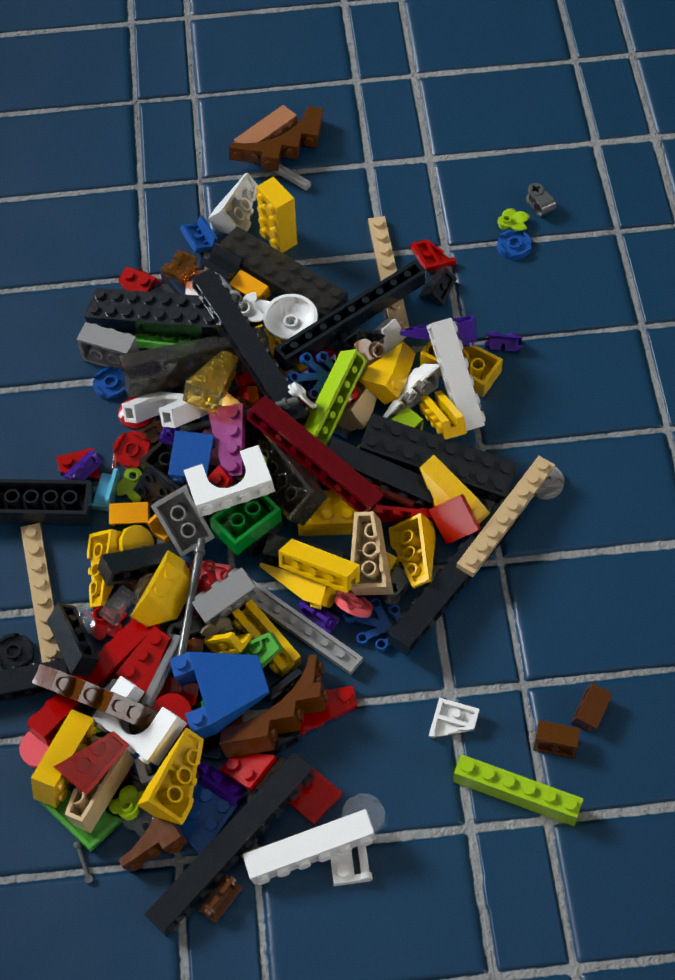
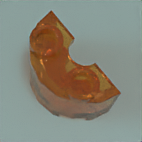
[161,249,199,285]

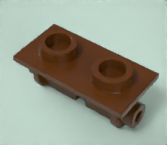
[199,875,243,923]

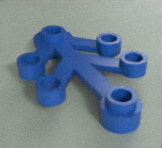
[285,351,334,401]
[342,598,401,652]

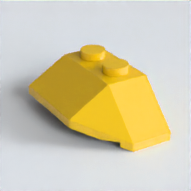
[130,550,191,627]

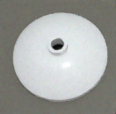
[263,294,318,340]

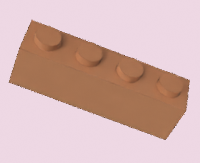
[234,105,297,143]

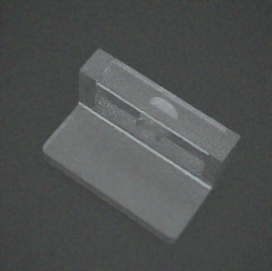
[99,585,142,626]

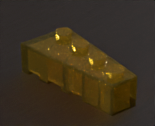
[183,350,238,415]

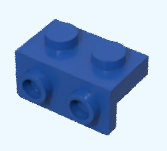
[180,216,217,253]

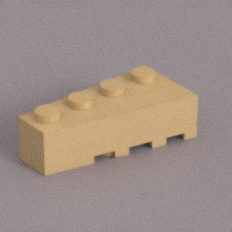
[350,511,394,595]
[65,735,134,833]

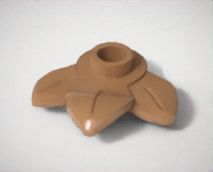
[354,339,385,367]

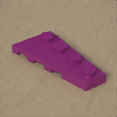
[207,403,246,479]

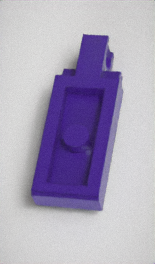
[197,761,248,806]

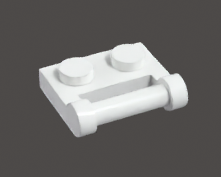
[331,846,373,886]

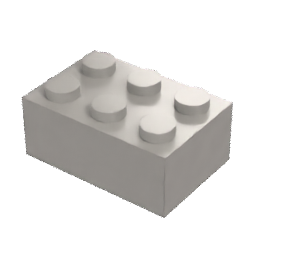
[76,322,139,373]
[151,484,216,557]
[192,567,261,624]

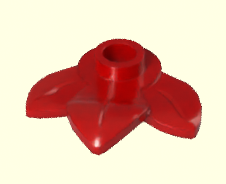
[91,607,127,641]

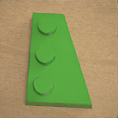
[235,632,284,669]

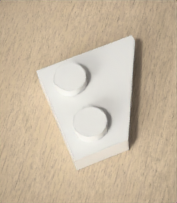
[429,698,480,738]

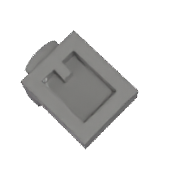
[134,758,154,787]

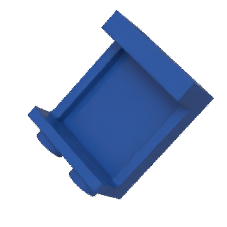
[168,430,215,484]

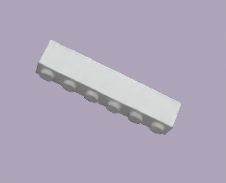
[427,318,486,431]
[243,809,377,885]

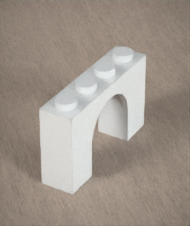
[122,391,208,428]
[184,445,275,517]
[92,676,187,766]

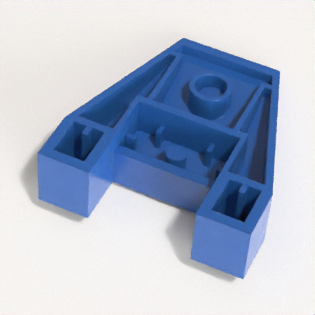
[169,652,270,739]

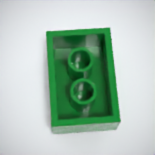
[209,495,282,556]

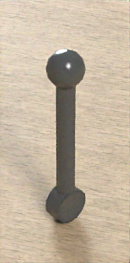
[73,841,94,884]

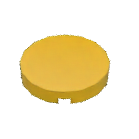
[118,525,154,551]

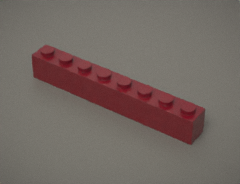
[246,395,384,512]

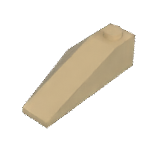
[337,381,377,431]

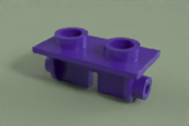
[485,332,523,352]
[63,450,103,480]
[299,601,340,634]

